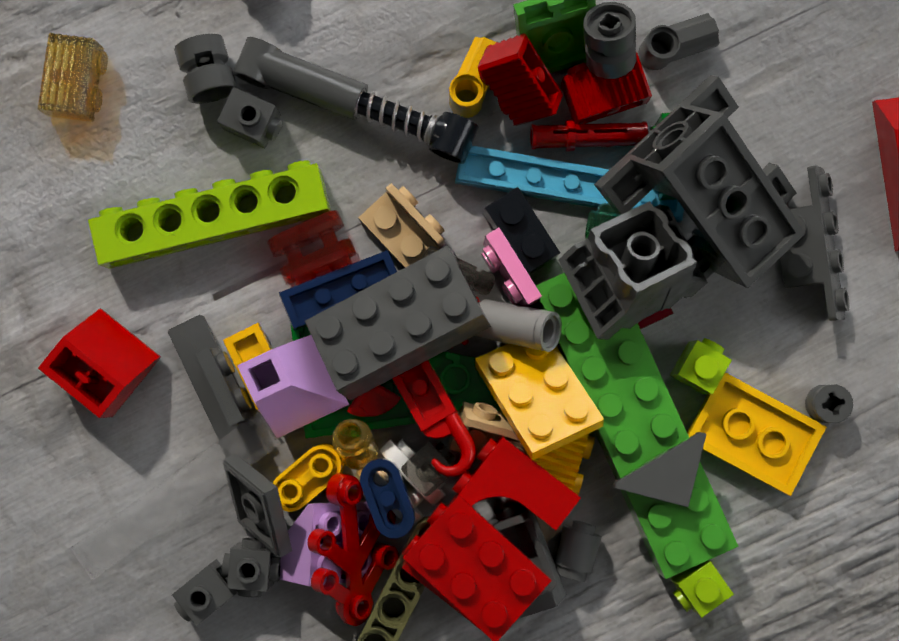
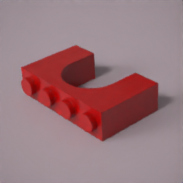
[401,436,581,628]

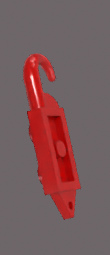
[393,360,476,477]

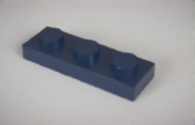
[279,250,397,331]

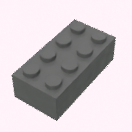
[305,245,491,400]

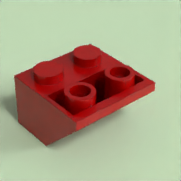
[38,308,161,418]

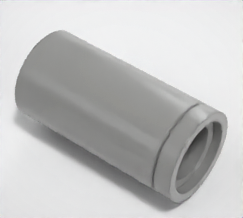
[476,299,562,352]

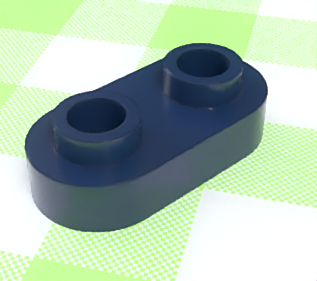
[360,458,415,538]

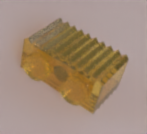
[38,33,108,122]

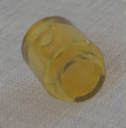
[332,419,379,470]

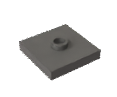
[223,454,292,558]

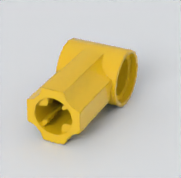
[449,37,496,118]

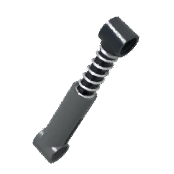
[233,37,479,164]

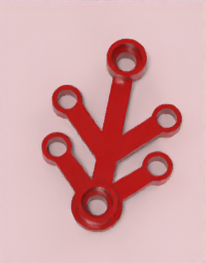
[307,473,398,626]

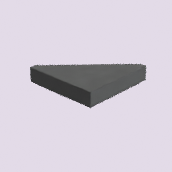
[613,432,706,507]

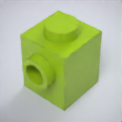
[670,338,732,394]
[670,560,734,618]

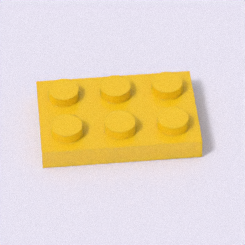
[475,344,604,460]
[687,372,827,496]

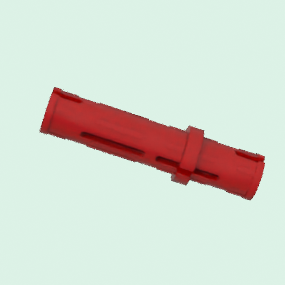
[530,120,648,152]

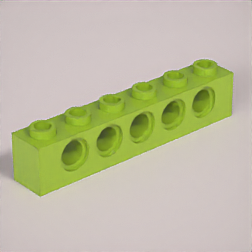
[88,160,332,269]

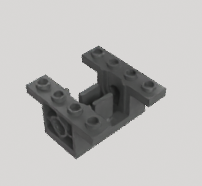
[594,75,806,298]

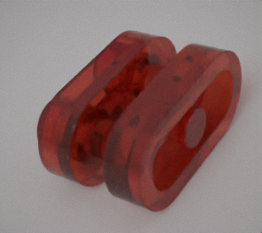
[267,210,357,286]

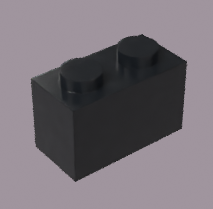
[483,187,560,275]

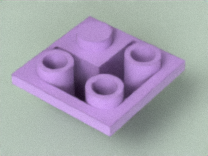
[237,335,350,438]
[280,501,372,586]

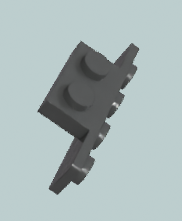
[780,165,850,321]
[168,315,268,463]

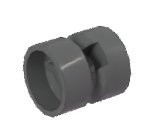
[584,2,636,79]
[174,34,238,104]

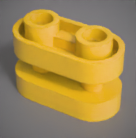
[273,443,345,512]

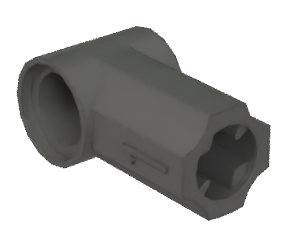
[638,13,720,70]

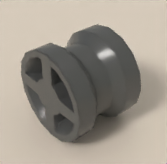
[805,384,853,423]

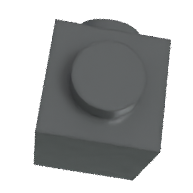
[217,87,282,149]
[172,559,238,626]

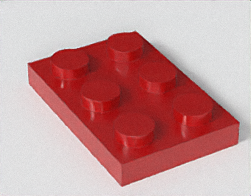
[403,494,552,641]

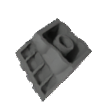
[558,201,708,340]

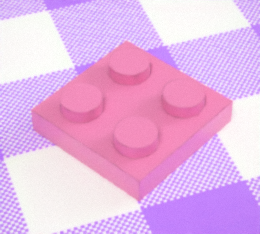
[481,227,542,307]

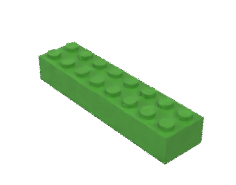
[536,273,739,579]

